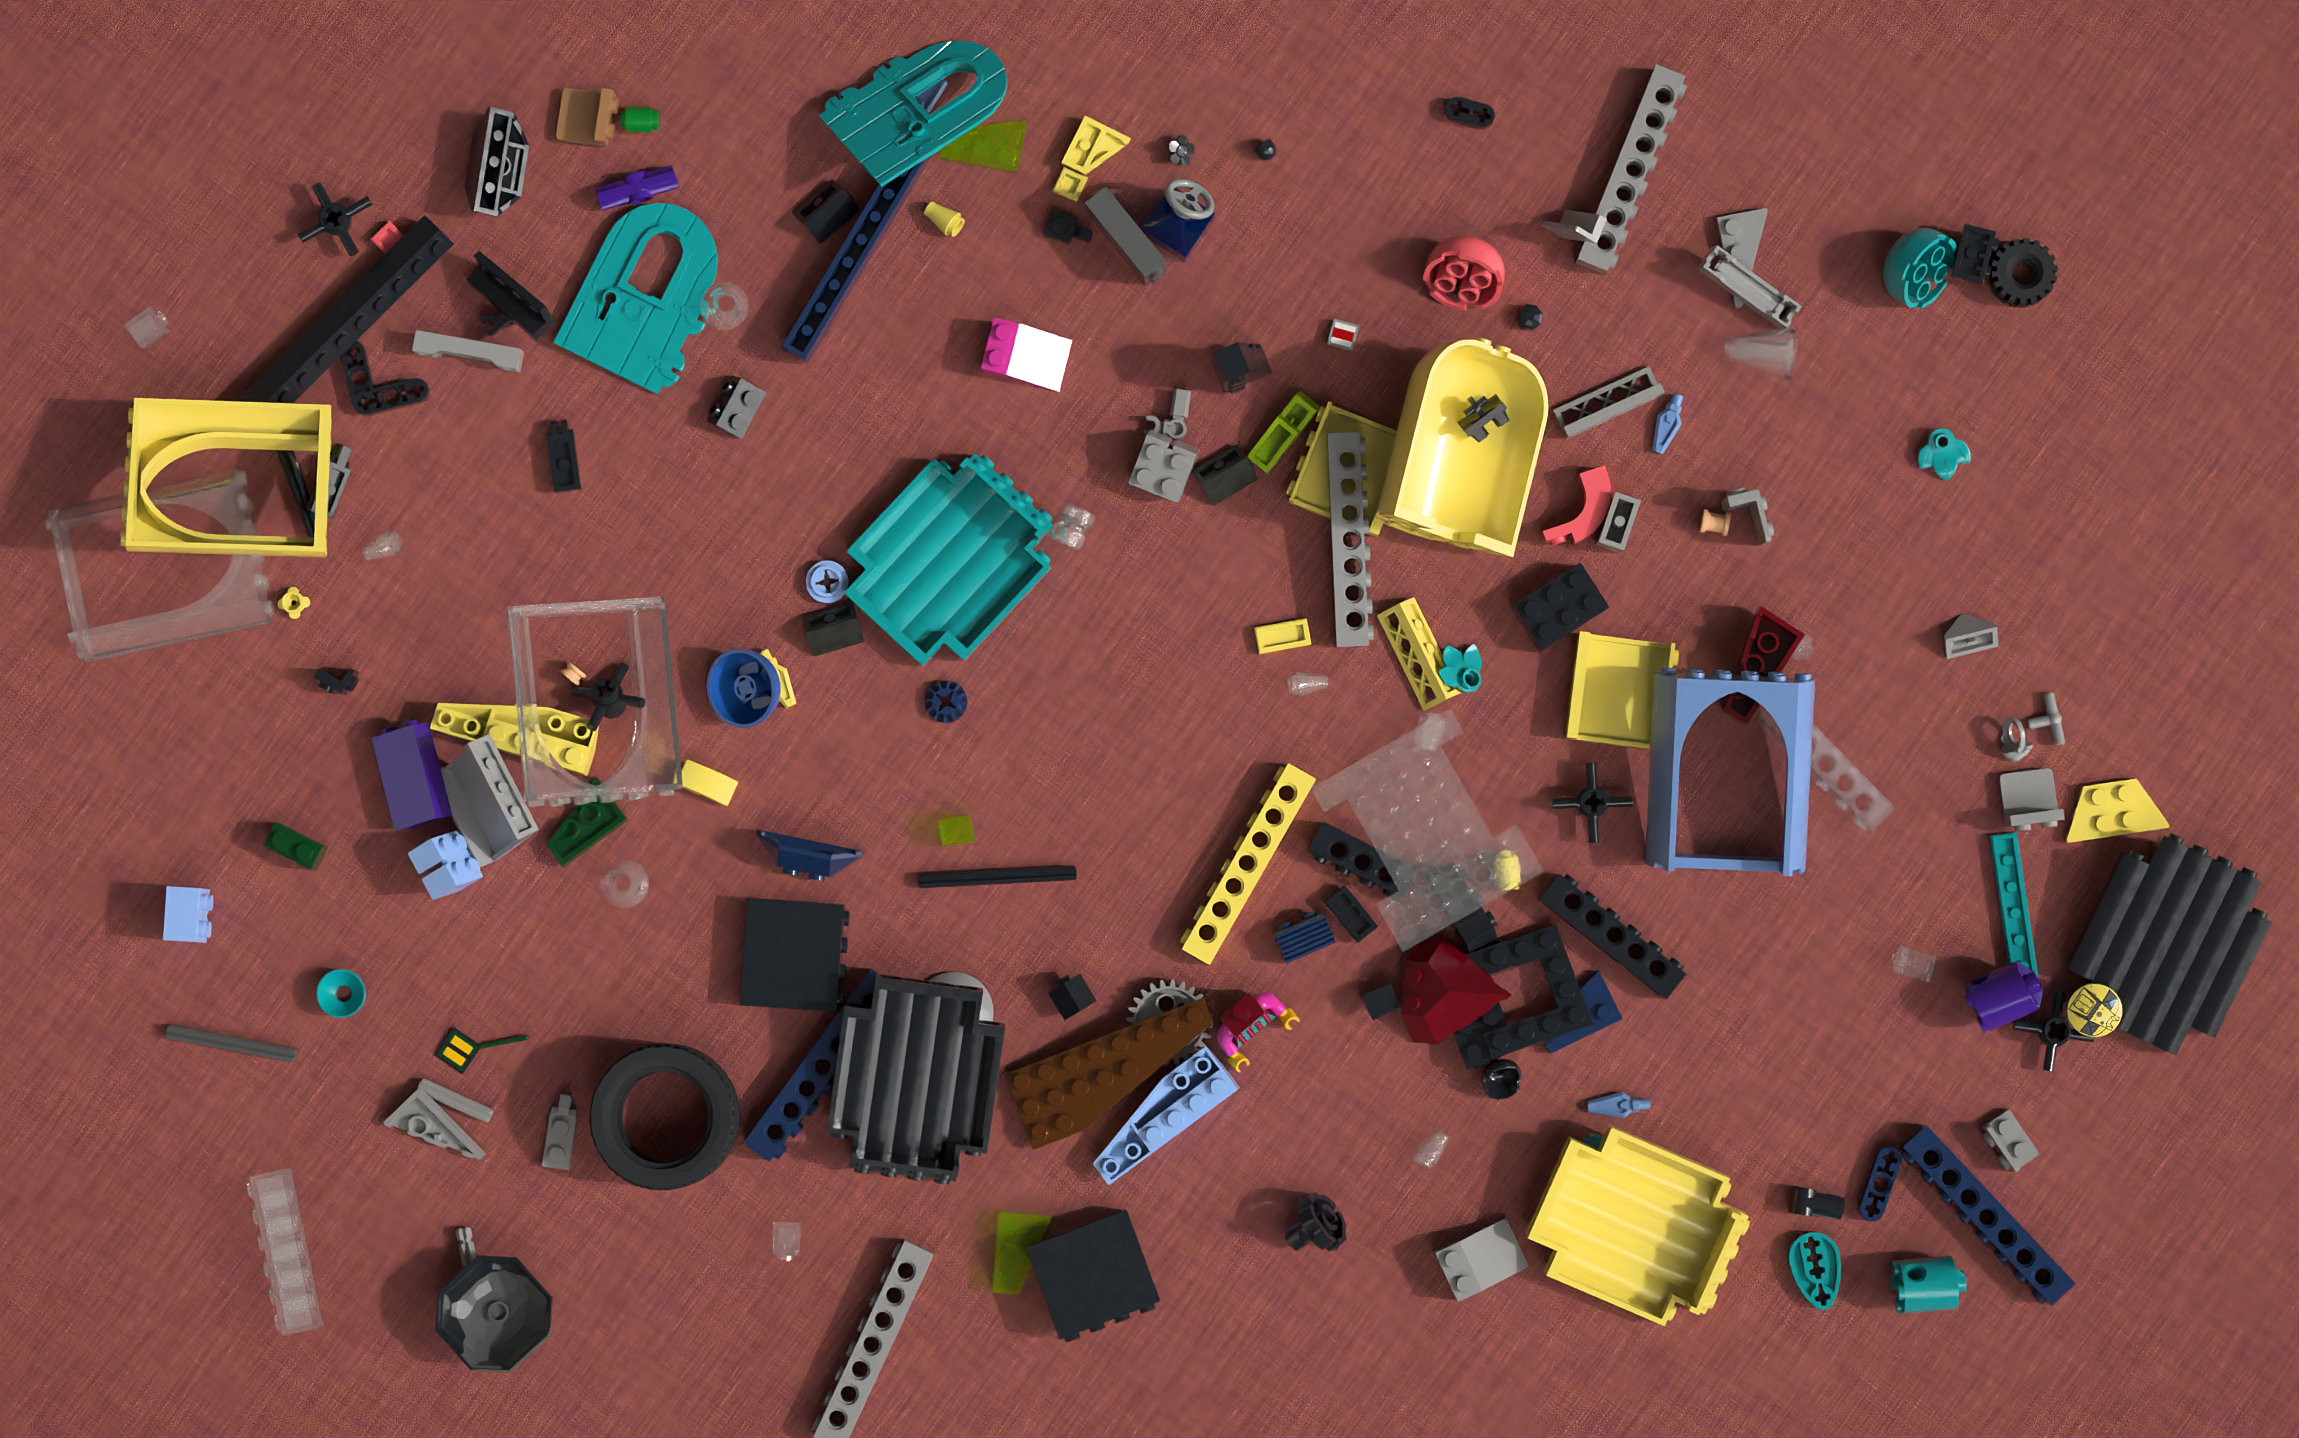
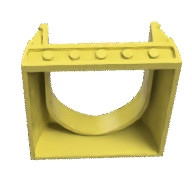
[121,398,332,558]

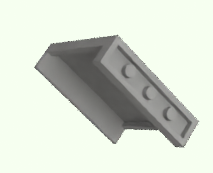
[441,734,539,868]

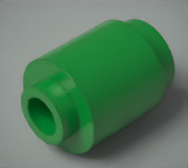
[620,106,660,133]

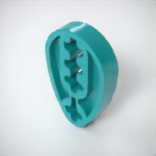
[1787,1232,1841,1310]

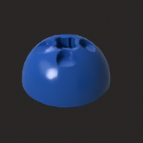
[707,649,781,728]

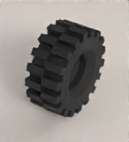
[1988,238,2058,308]

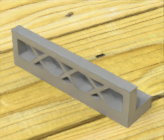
[1553,366,1665,439]

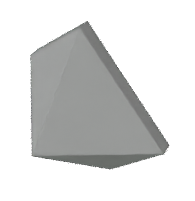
[1944,613,1999,659]

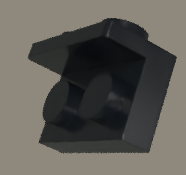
[1951,224,1999,285]

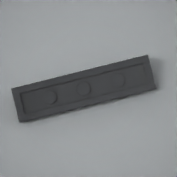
[467,251,556,341]

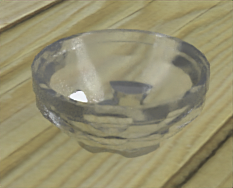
[700,282,749,330]
[600,859,649,908]

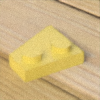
[1061,116,1131,176]

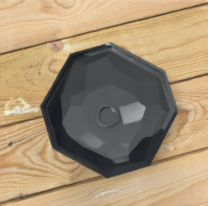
[435,1255,553,1373]

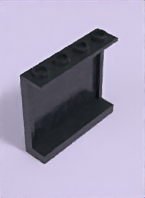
[740,898,850,1012]
[1024,1210,1160,1343]

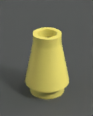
[924,201,965,237]

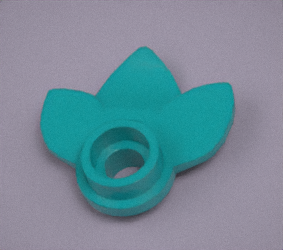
[1918,427,1971,480]
[1438,644,1482,693]

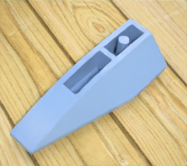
[1093,1046,1240,1185]

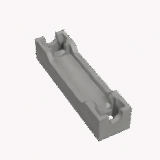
[1697,245,1802,330]
[412,330,524,373]

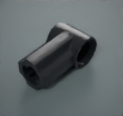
[1788,1186,1845,1220]

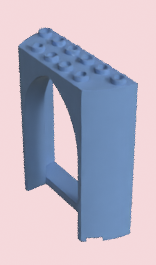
[1645,668,1815,876]

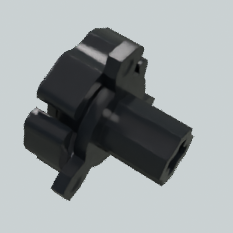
[1285,1192,1347,1252]

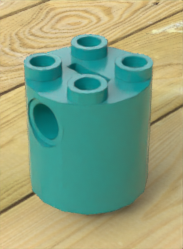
[1890,1255,1967,1314]

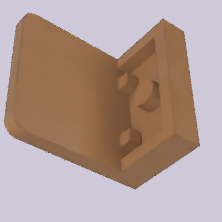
[556,88,619,147]

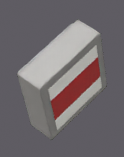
[1327,319,1359,352]

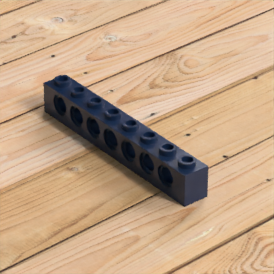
[744,969,879,1162]
[1899,1125,2076,1306]

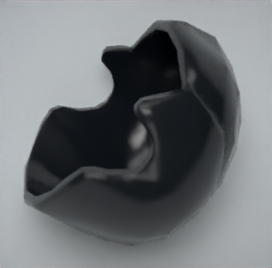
[1481,1058,1522,1100]

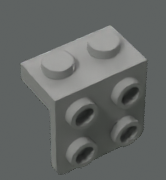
[1721,487,1774,546]
[1999,768,2065,831]

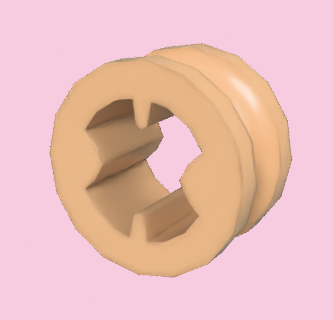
[560,661,587,686]

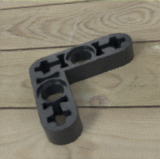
[341,341,430,416]

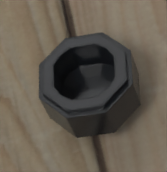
[1516,304,1543,331]

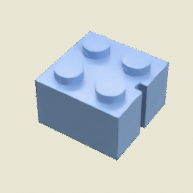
[408,830,483,900]
[163,886,213,943]

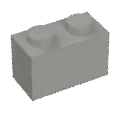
[1596,492,1641,554]

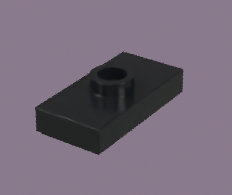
[1324,885,1378,943]

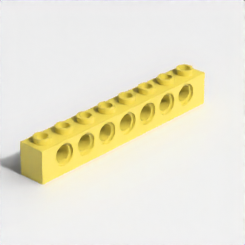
[1180,763,1316,965]

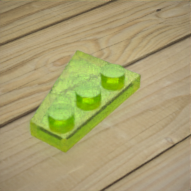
[940,120,1028,173]
[991,1211,1052,1295]

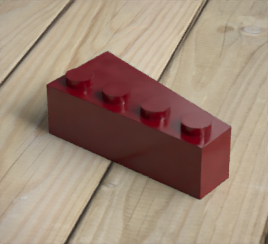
[1722,606,1805,725]

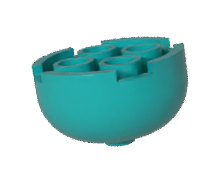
[1883,228,1957,309]

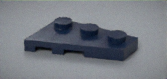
[1545,971,1623,1054]

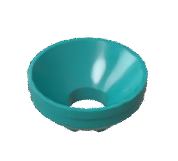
[316,969,366,1018]

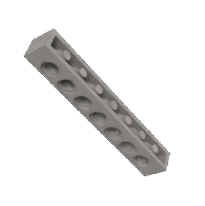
[1576,64,1687,275]
[1327,432,1374,647]
[811,1240,935,1438]

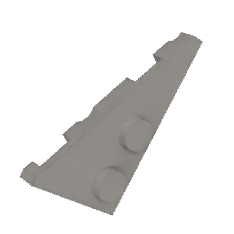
[1716,208,1768,309]
[383,1087,486,1160]

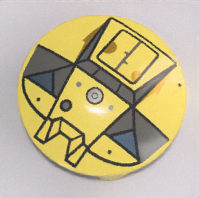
[2067,983,2122,1037]

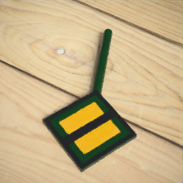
[435,1027,529,1074]

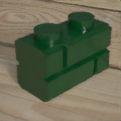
[263,822,328,871]

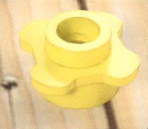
[278,587,310,619]

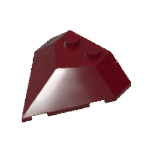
[1401,936,1512,1044]

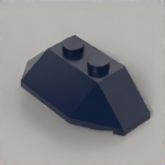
[756,829,864,882]

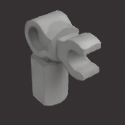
[1144,389,1191,441]

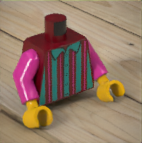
[1216,992,1300,1072]

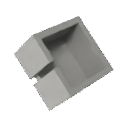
[1128,429,1200,503]

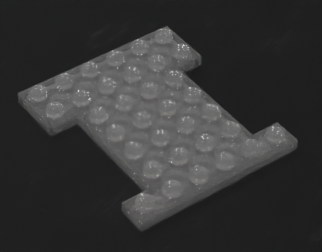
[1311,709,1544,952]

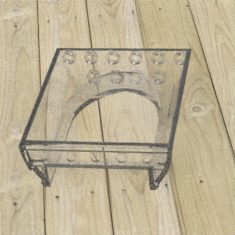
[45,468,275,664]
[506,597,683,807]

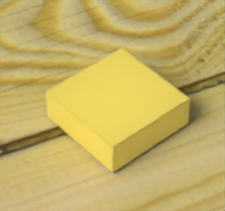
[1053,167,1088,203]

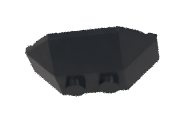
[465,107,530,217]

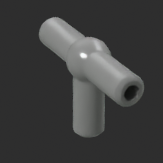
[2027,692,2065,746]

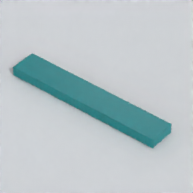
[1989,832,2038,976]

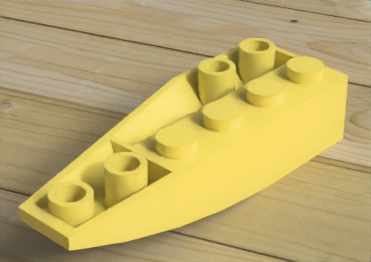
[430,703,599,776]

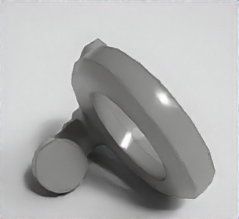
[2000,717,2033,762]

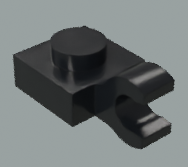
[1044,210,1093,245]
[480,313,515,336]

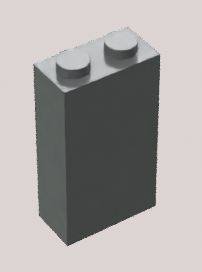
[1085,186,1166,285]

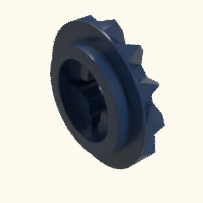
[925,680,968,723]

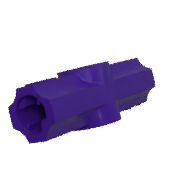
[596,165,679,211]

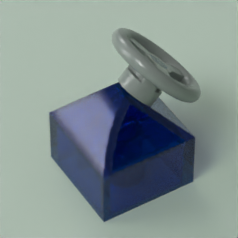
[1141,179,1215,263]

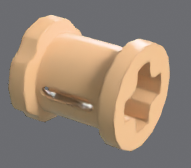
[1700,509,1731,537]

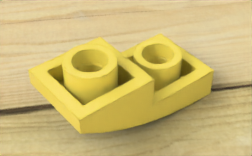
[675,759,738,806]

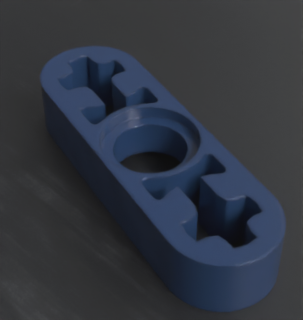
[1858,1146,1902,1222]

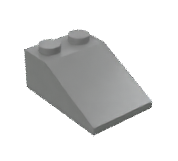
[1433,1218,1529,1302]

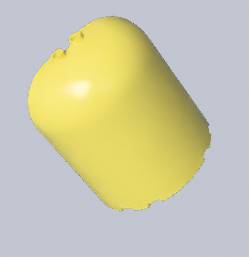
[1376,338,1548,557]

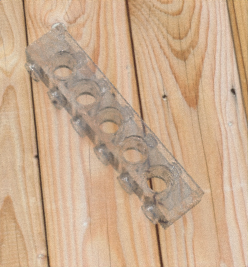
[1758,709,1896,832]

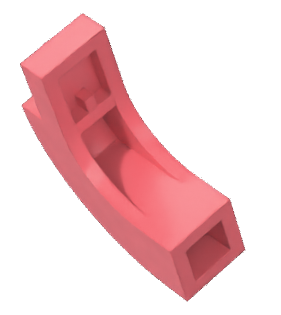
[1541,465,1611,546]

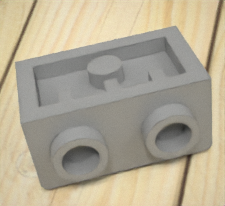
[1981,1109,2039,1173]

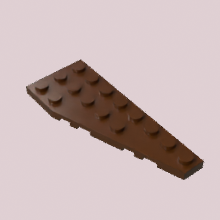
[1006,998,1214,1150]

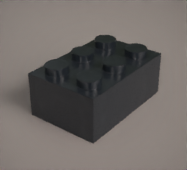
[1511,563,1610,653]

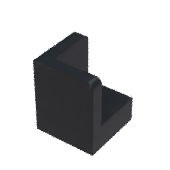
[1360,983,1402,1020]

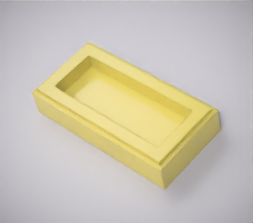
[1254,618,1311,654]

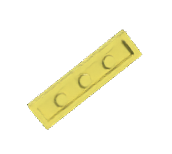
[1377,598,1461,711]

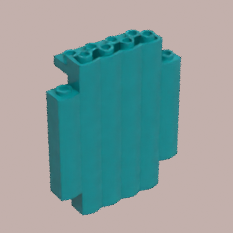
[844,453,1054,667]

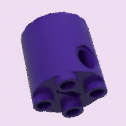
[1964,960,2043,1032]

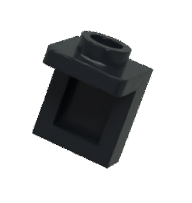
[314,668,359,695]

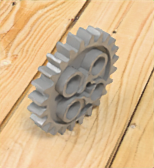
[1126,979,1213,1066]

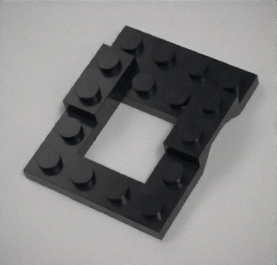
[1453,924,1593,1071]

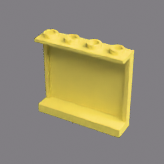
[1286,401,1397,538]
[1565,631,1679,750]

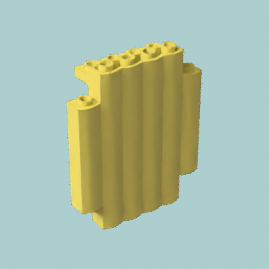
[1525,1125,1750,1326]

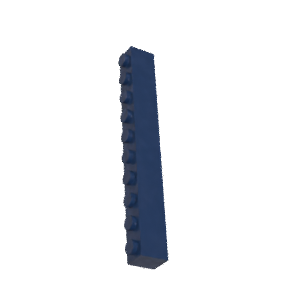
[782,137,931,364]

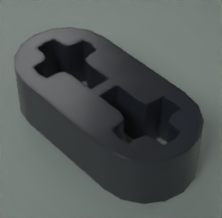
[1445,97,1495,130]

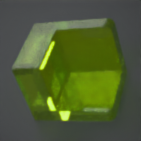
[938,815,975,847]

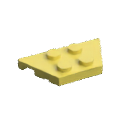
[2065,779,2169,843]

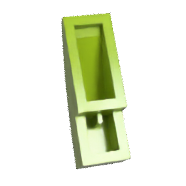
[1247,391,1320,473]

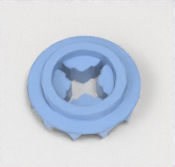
[806,561,849,603]

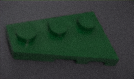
[547,777,628,868]

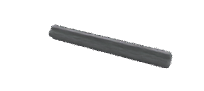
[165,1025,297,1062]

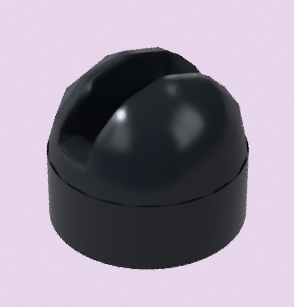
[1253,138,1276,161]

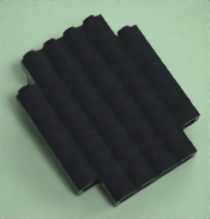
[2065,832,2272,1055]
[827,974,1005,1184]

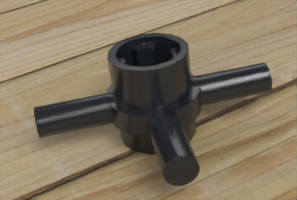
[298,182,373,257]
[571,662,645,731]
[1552,762,1633,843]
[2013,990,2095,1072]

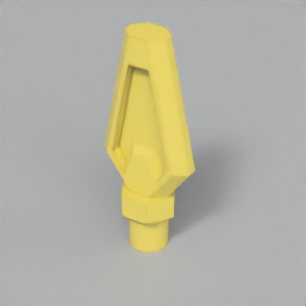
[760,649,796,709]

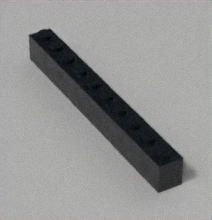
[237,215,454,403]

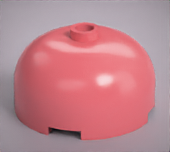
[1423,236,1505,311]

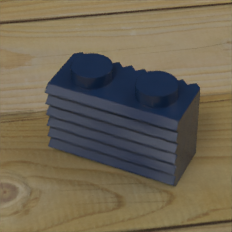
[1273,910,1336,964]

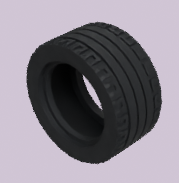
[589,1044,741,1191]

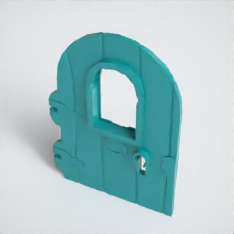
[819,40,1007,187]
[553,203,718,395]

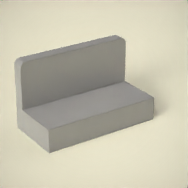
[1542,210,1607,243]

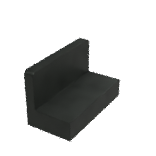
[1192,444,1258,506]
[802,602,864,656]

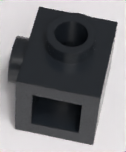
[1048,974,1097,1021]

